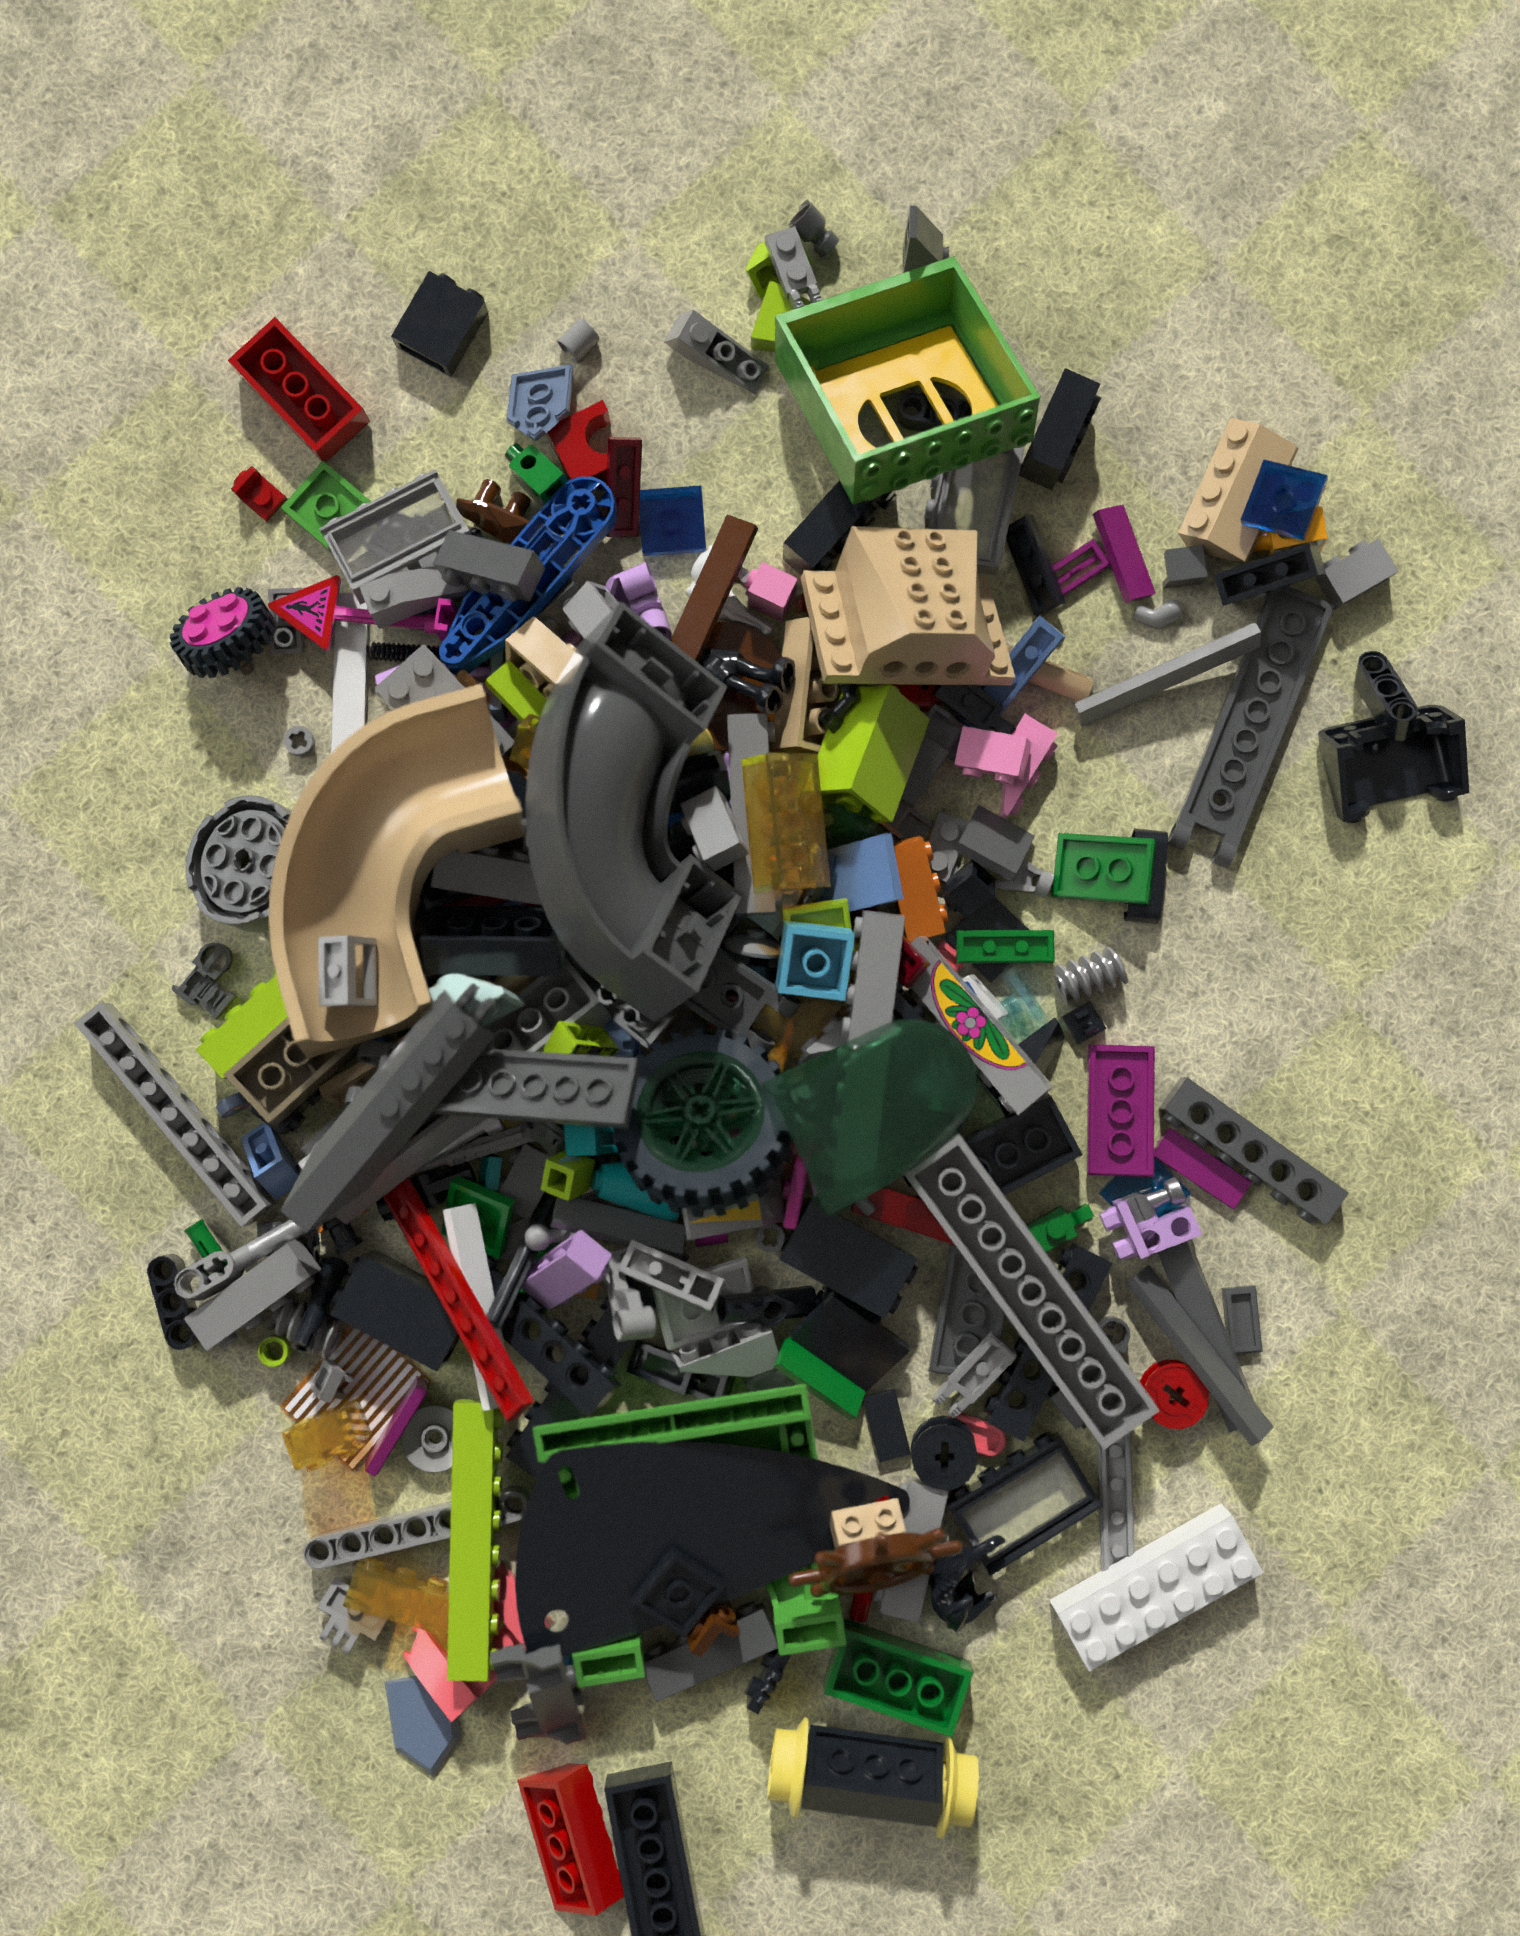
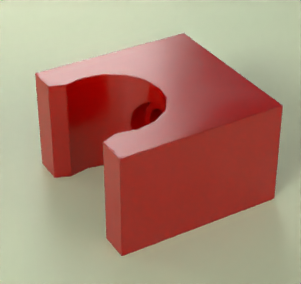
[547,400,611,483]

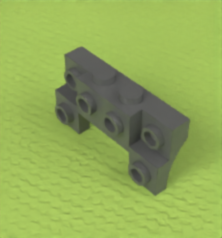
[876,704,963,840]
[490,1643,587,1744]

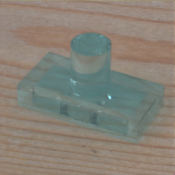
[1000,966,1050,1030]

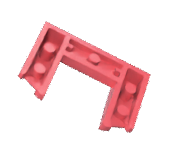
[403,1560,555,1722]

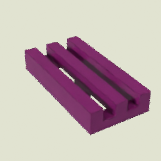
[1052,539,1111,597]

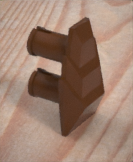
[456,479,531,543]

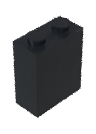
[391,271,489,377]

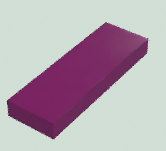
[1092,505,1156,604]
[1154,1127,1252,1209]
[365,1376,428,1476]

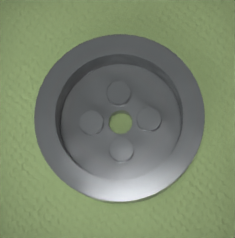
[186,795,293,932]

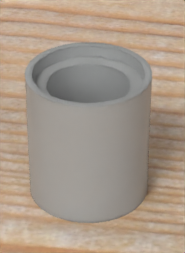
[557,318,600,363]

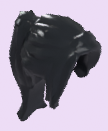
[928,1535,1006,1632]

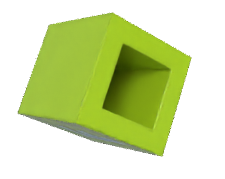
[541,1150,595,1201]

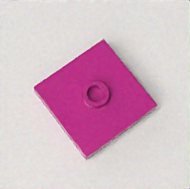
[783,1152,811,1229]

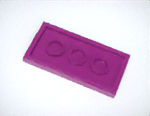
[1087,1044,1155,1177]

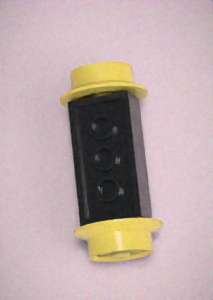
[767,1717,978,1839]

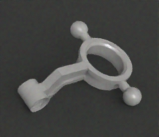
[525,1190,677,1341]

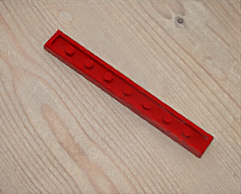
[383,1177,534,1422]

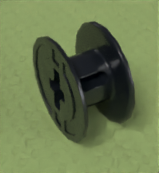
[910,1415,978,1490]

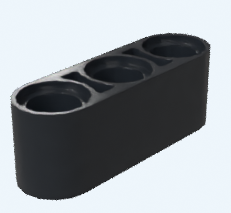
[897,392,972,432]
[1354,651,1418,741]
[1124,828,1168,924]
[147,1254,199,1350]

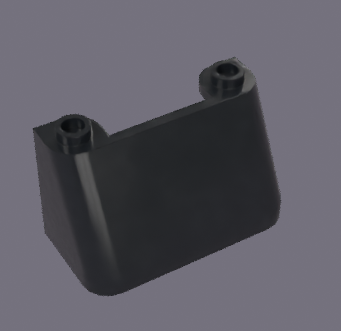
[1318,705,1469,823]

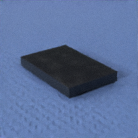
[791,1290,910,1392]

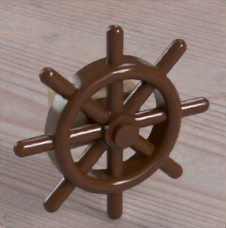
[789,1498,963,1598]

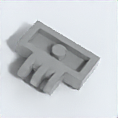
[317,1577,393,1655]

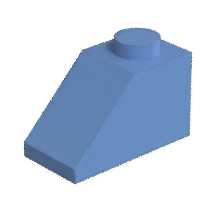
[241,1122,300,1200]

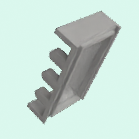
[924,446,1025,575]
[319,469,471,605]

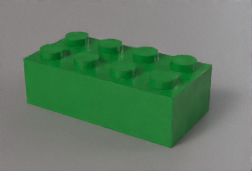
[823,1618,973,1737]

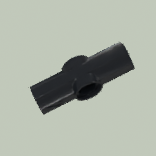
[376,1161,477,1222]
[716,1285,818,1326]

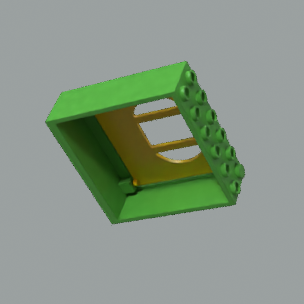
[775,256,1040,505]

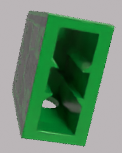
[505,443,567,517]

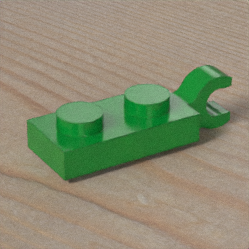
[1026,1203,1094,1252]

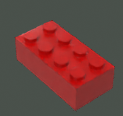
[228,317,371,462]

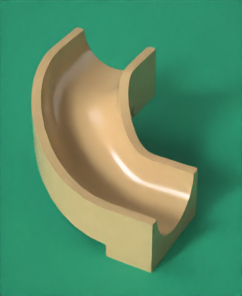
[269,684,525,1058]

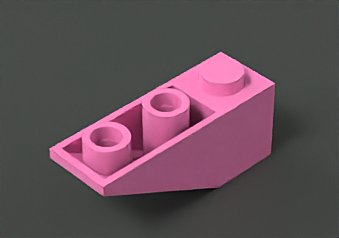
[1000,714,1058,819]

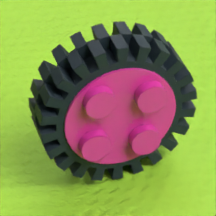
[170,587,276,678]

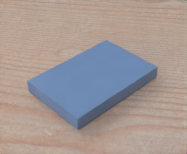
[812,833,904,913]

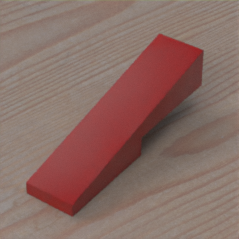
[850,1182,954,1243]

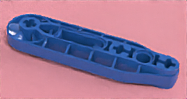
[439,476,618,676]

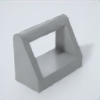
[318,935,377,1007]

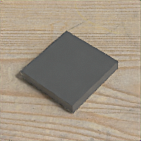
[954,805,1035,881]

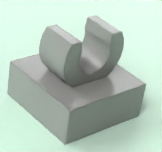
[310,1359,354,1403]

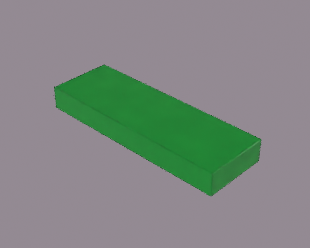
[955,930,1055,964]
[773,1337,866,1421]

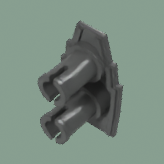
[597,985,673,1048]

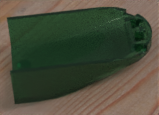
[761,1019,977,1216]

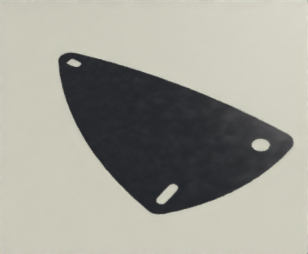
[515,1442,910,1656]

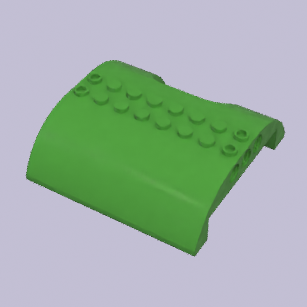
[533,1384,847,1688]

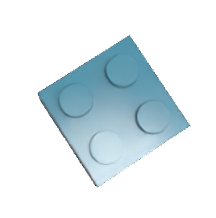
[775,920,855,1001]

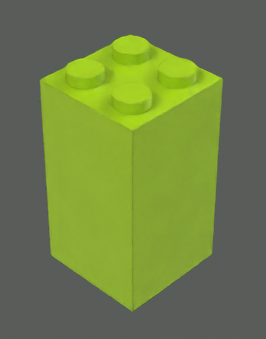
[804,684,930,824]

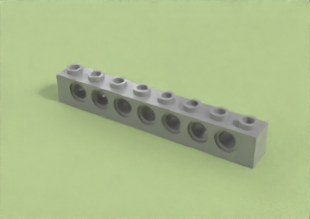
[74,1002,276,1227]

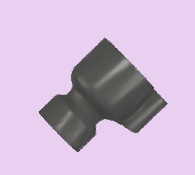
[788,199,839,258]

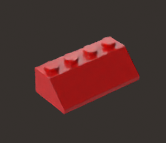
[517,1763,624,1916]

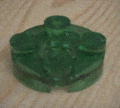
[809,802,876,851]

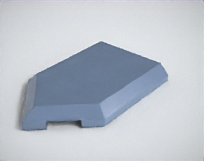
[506,364,574,441]
[384,1676,461,1776]

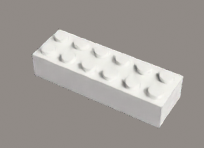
[1050,1503,1264,1671]

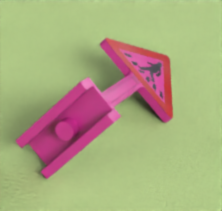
[268,575,458,651]

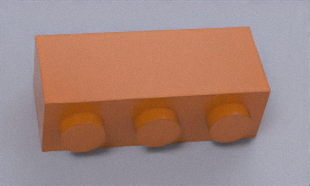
[893,835,949,942]

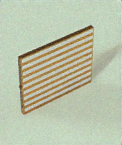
[280,1325,432,1471]

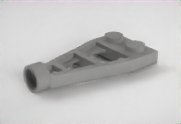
[929,811,1055,898]

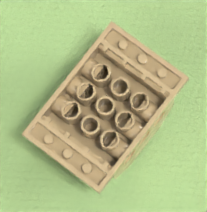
[801,526,1015,685]

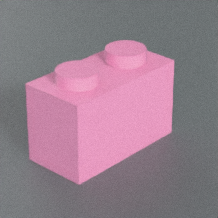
[745,562,798,623]
[954,726,1031,785]

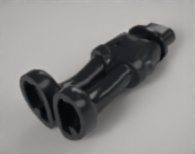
[699,646,795,715]

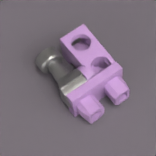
[1099,1177,1202,1260]

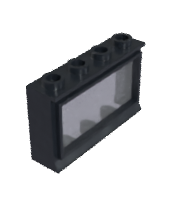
[946,1431,1103,1576]

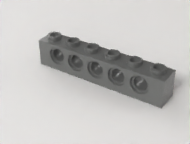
[1159,1077,1349,1225]

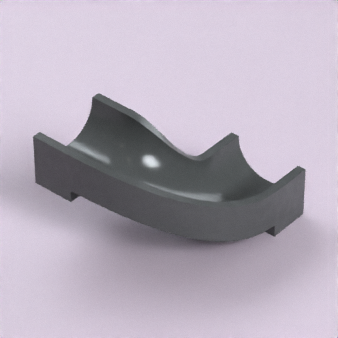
[525,602,743,1023]

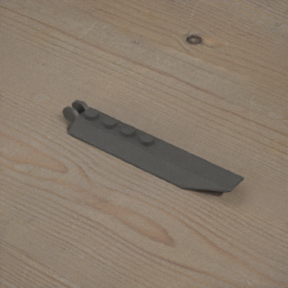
[280,983,497,1233]

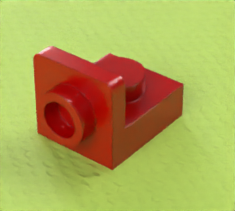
[231,466,288,522]

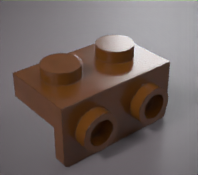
[686,1600,740,1657]

